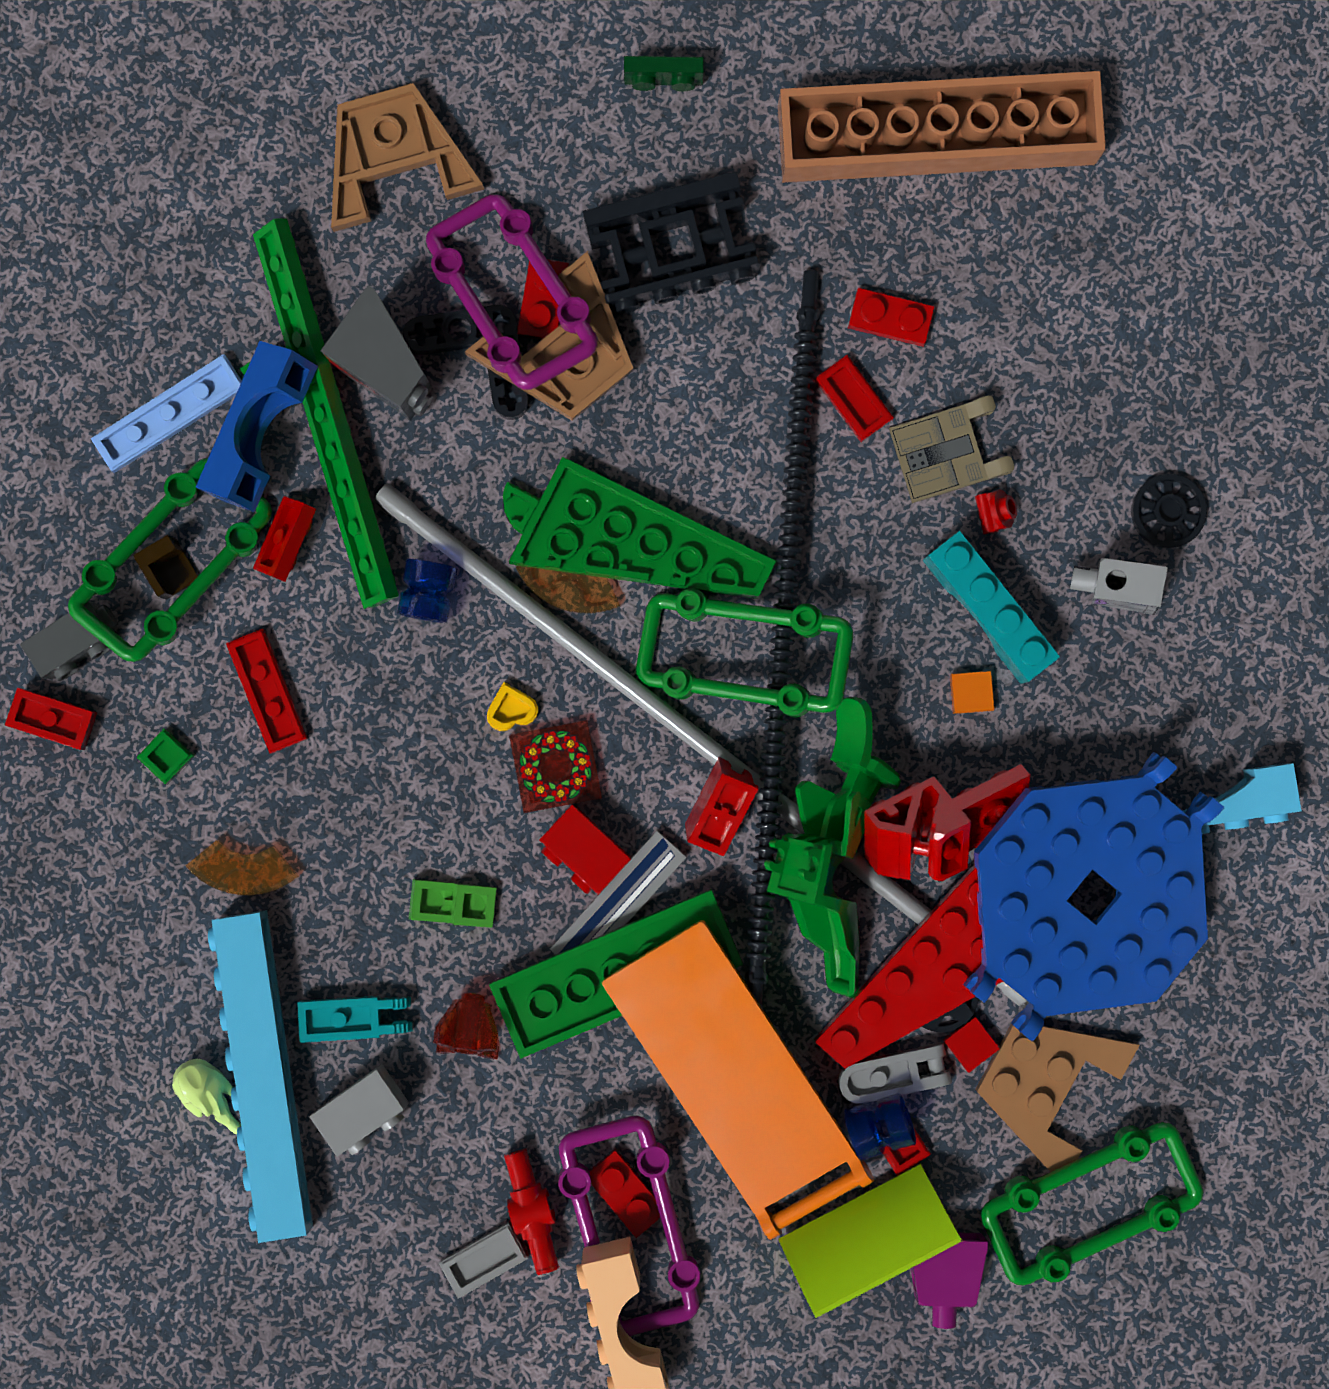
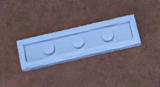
[91,354,242,473]

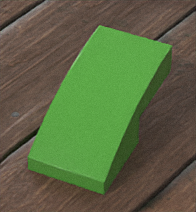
[409,879,497,928]

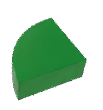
[503,482,540,535]

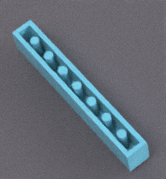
[208,910,313,1243]

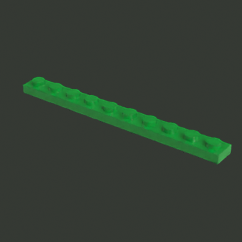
[253,218,399,609]

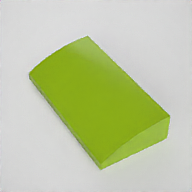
[778,1164,962,1318]

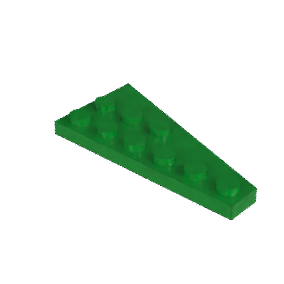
[509,457,776,599]

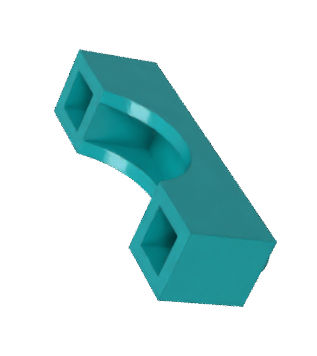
[922,531,1060,684]

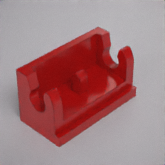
[685,757,759,857]

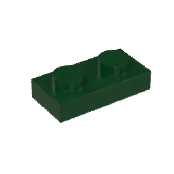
[624,56,703,92]

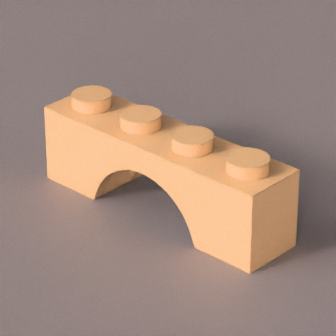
[576,1237,670,1389]

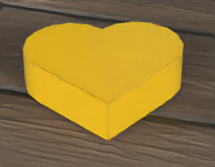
[487,682,539,731]

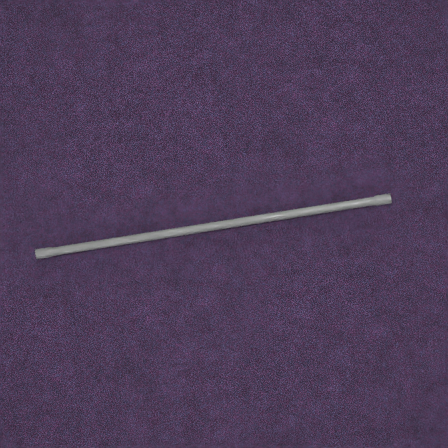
[374,483,1029,1009]

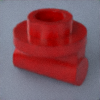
[975,490,1017,535]

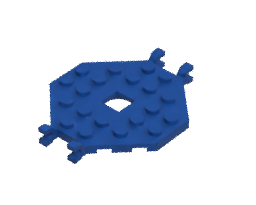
[963,752,1225,1042]

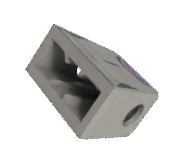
[1070,558,1168,615]

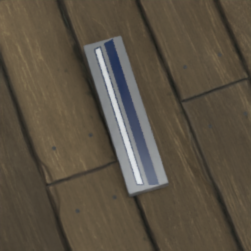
[550,831,686,954]

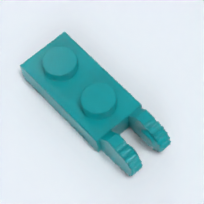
[297,996,413,1043]

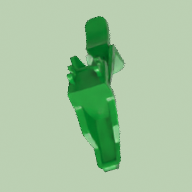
[764,696,901,998]

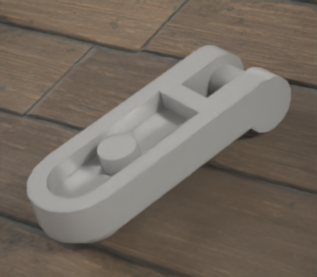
[838,1042,952,1104]

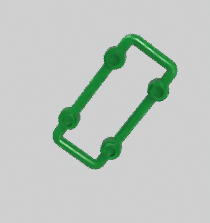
[68,457,272,662]
[636,588,854,717]
[981,1122,1204,1286]

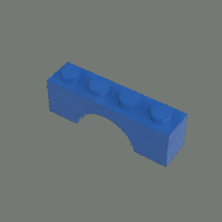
[196,341,318,512]

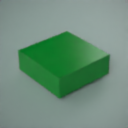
[136,729,195,785]

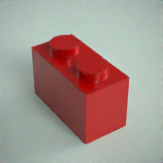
[539,804,632,895]

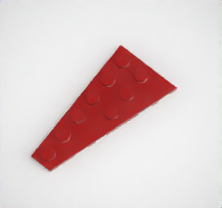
[814,864,1003,1069]

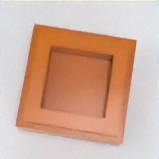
[950,671,994,714]

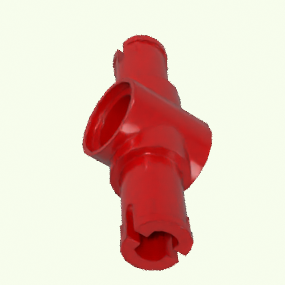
[504,1148,559,1275]

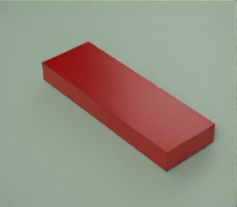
[226,629,308,754]

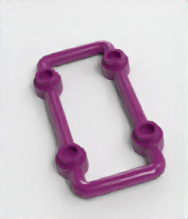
[426,194,598,390]
[558,1115,700,1336]

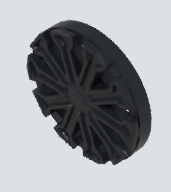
[1131,474,1207,548]

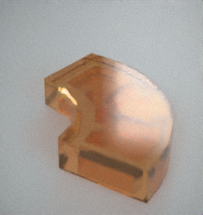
[516,566,620,614]
[185,840,300,895]

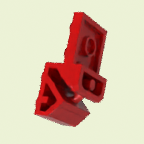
[864,764,1030,881]

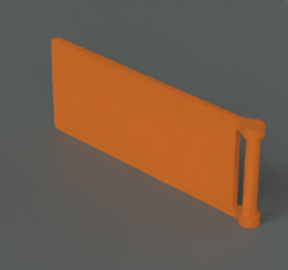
[602,920,874,1240]

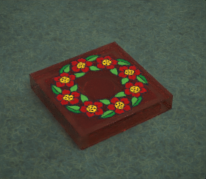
[509,720,602,813]

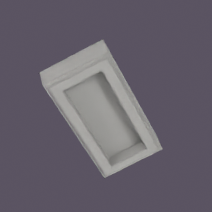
[439,1221,529,1299]

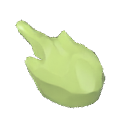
[172,1059,241,1134]

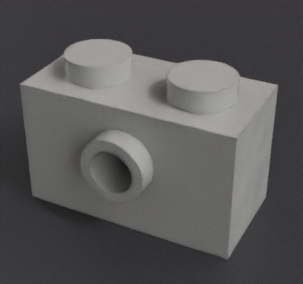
[309,1064,409,1157]

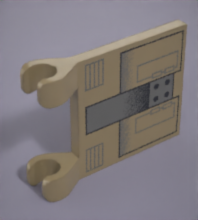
[889,395,1015,503]

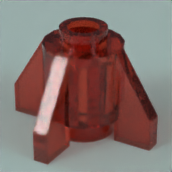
[433,993,500,1060]

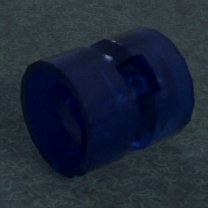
[396,559,458,624]
[845,1093,916,1160]

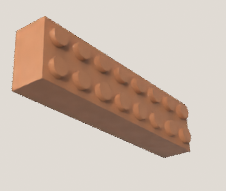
[778,71,1105,183]

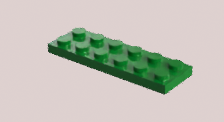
[489,889,743,1059]

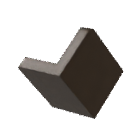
[133,535,198,600]

